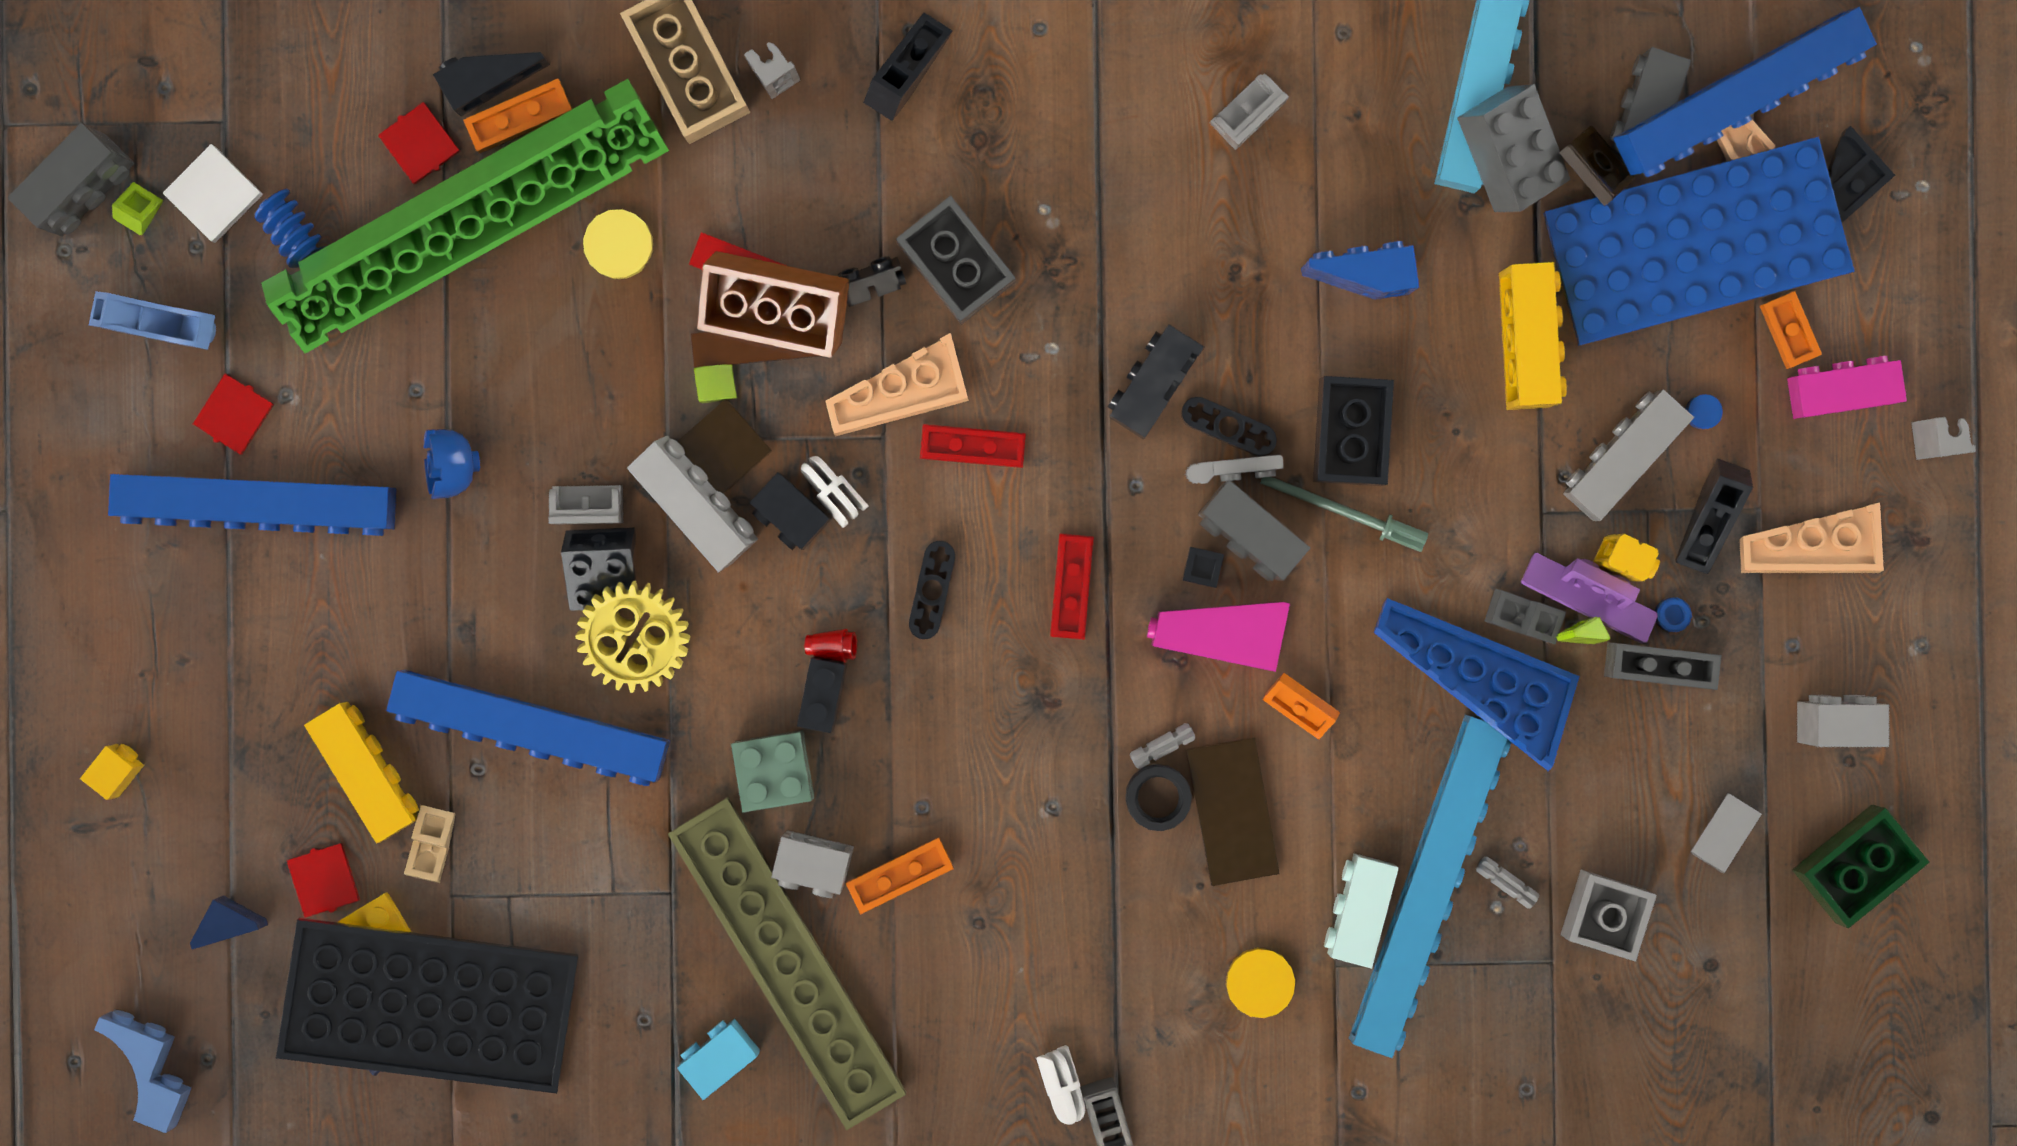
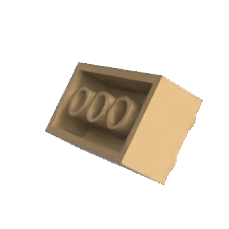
[620,0,750,144]

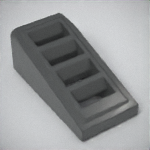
[1080,1077,1133,1146]

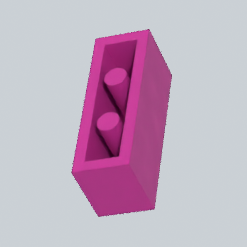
[1787,356,1907,419]

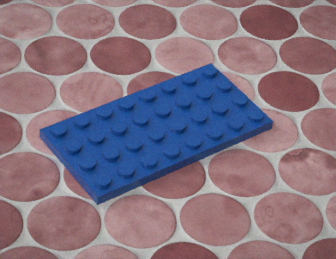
[1543,137,1855,346]

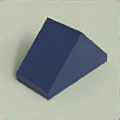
[190,895,268,950]

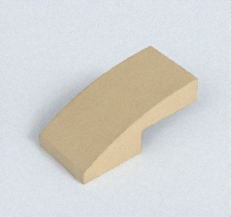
[404,805,456,883]

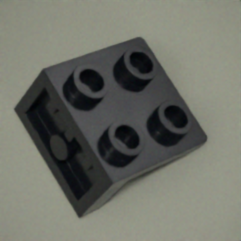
[561,527,636,611]

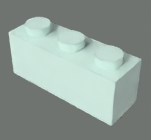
[1324,853,1399,969]

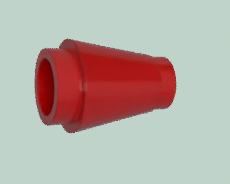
[804,628,857,663]

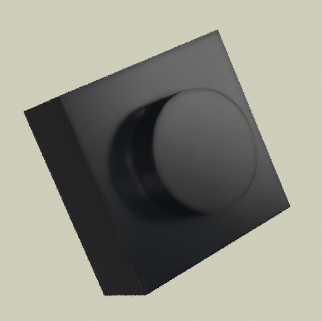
[1182,547,1224,588]

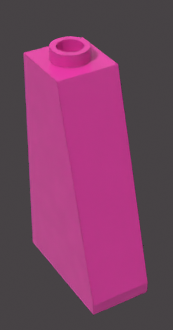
[1147,602,1290,672]

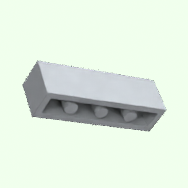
[1563,389,1694,521]
[627,435,758,573]

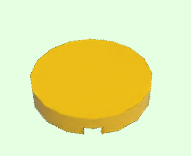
[1226,948,1295,1018]

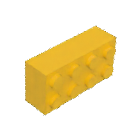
[1499,262,1567,410]

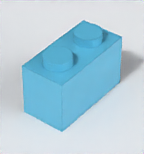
[677,1018,761,1100]

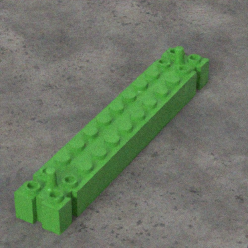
[261,79,669,354]

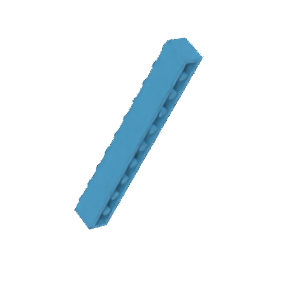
[1349,715,1511,1058]

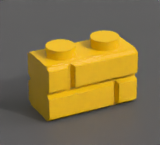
[1593,534,1660,581]

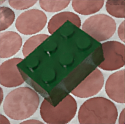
[1792,804,1930,929]

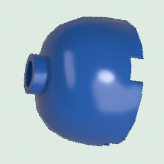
[424,429,480,499]

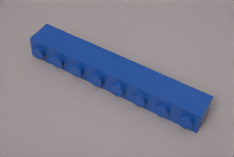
[1613,7,1877,177]
[108,474,396,536]
[386,670,670,786]

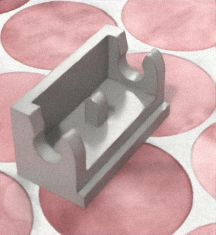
[744,42,800,99]
[1210,73,1289,150]
[1911,417,1976,460]
[549,485,623,524]
[1690,793,1762,873]

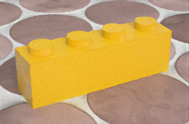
[304,702,419,844]

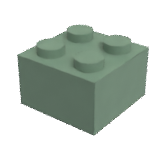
[731,730,815,813]

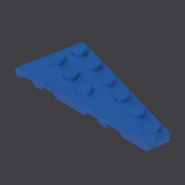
[1374,598,1580,771]

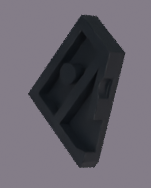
[1828,126,1895,222]

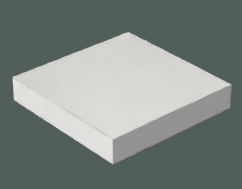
[163,144,263,243]

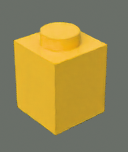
[80,744,144,800]

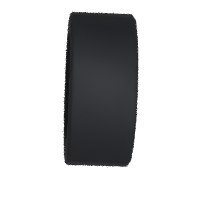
[1125,764,1192,831]

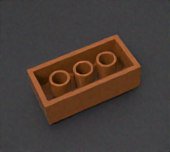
[697,251,850,358]

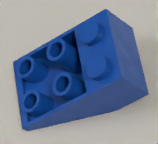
[1301,241,1419,300]

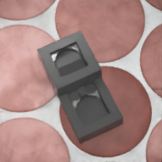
[1484,589,1566,645]

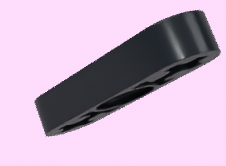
[1181,397,1277,456]
[909,541,956,639]

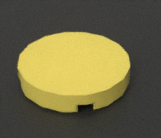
[583,209,653,279]

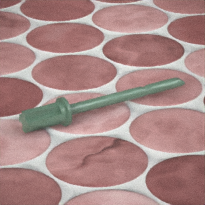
[1260,477,1428,552]

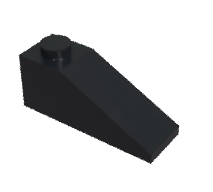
[863,13,952,121]
[433,52,550,116]
[1675,458,1753,574]

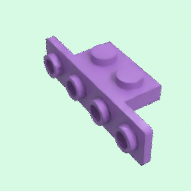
[1521,553,1658,644]

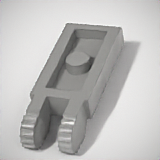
[1185,455,1284,484]

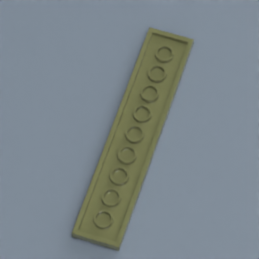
[668,797,906,1130]

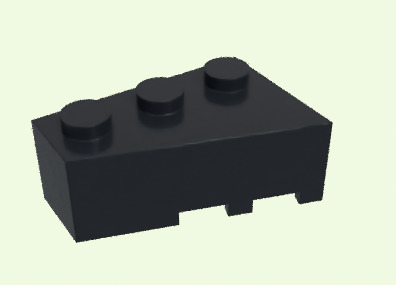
[1107,324,1204,440]

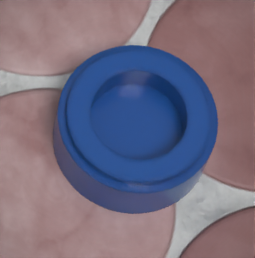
[1685,394,1723,430]
[1655,598,1692,632]

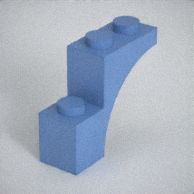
[89,291,216,350]
[94,1010,192,1133]

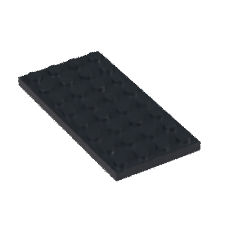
[276,918,579,1094]

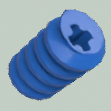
[255,188,326,268]

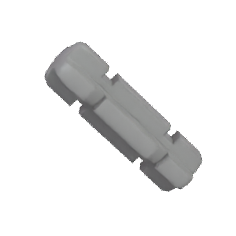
[1130,723,1195,769]
[1476,856,1539,909]

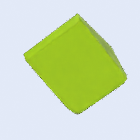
[112,182,163,235]
[694,364,737,403]
[1556,616,1610,644]

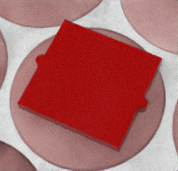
[378,102,460,185]
[193,373,274,455]
[286,843,360,918]

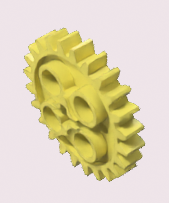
[576,581,690,693]

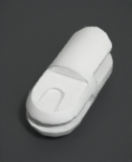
[801,456,869,528]
[1036,1045,1086,1125]

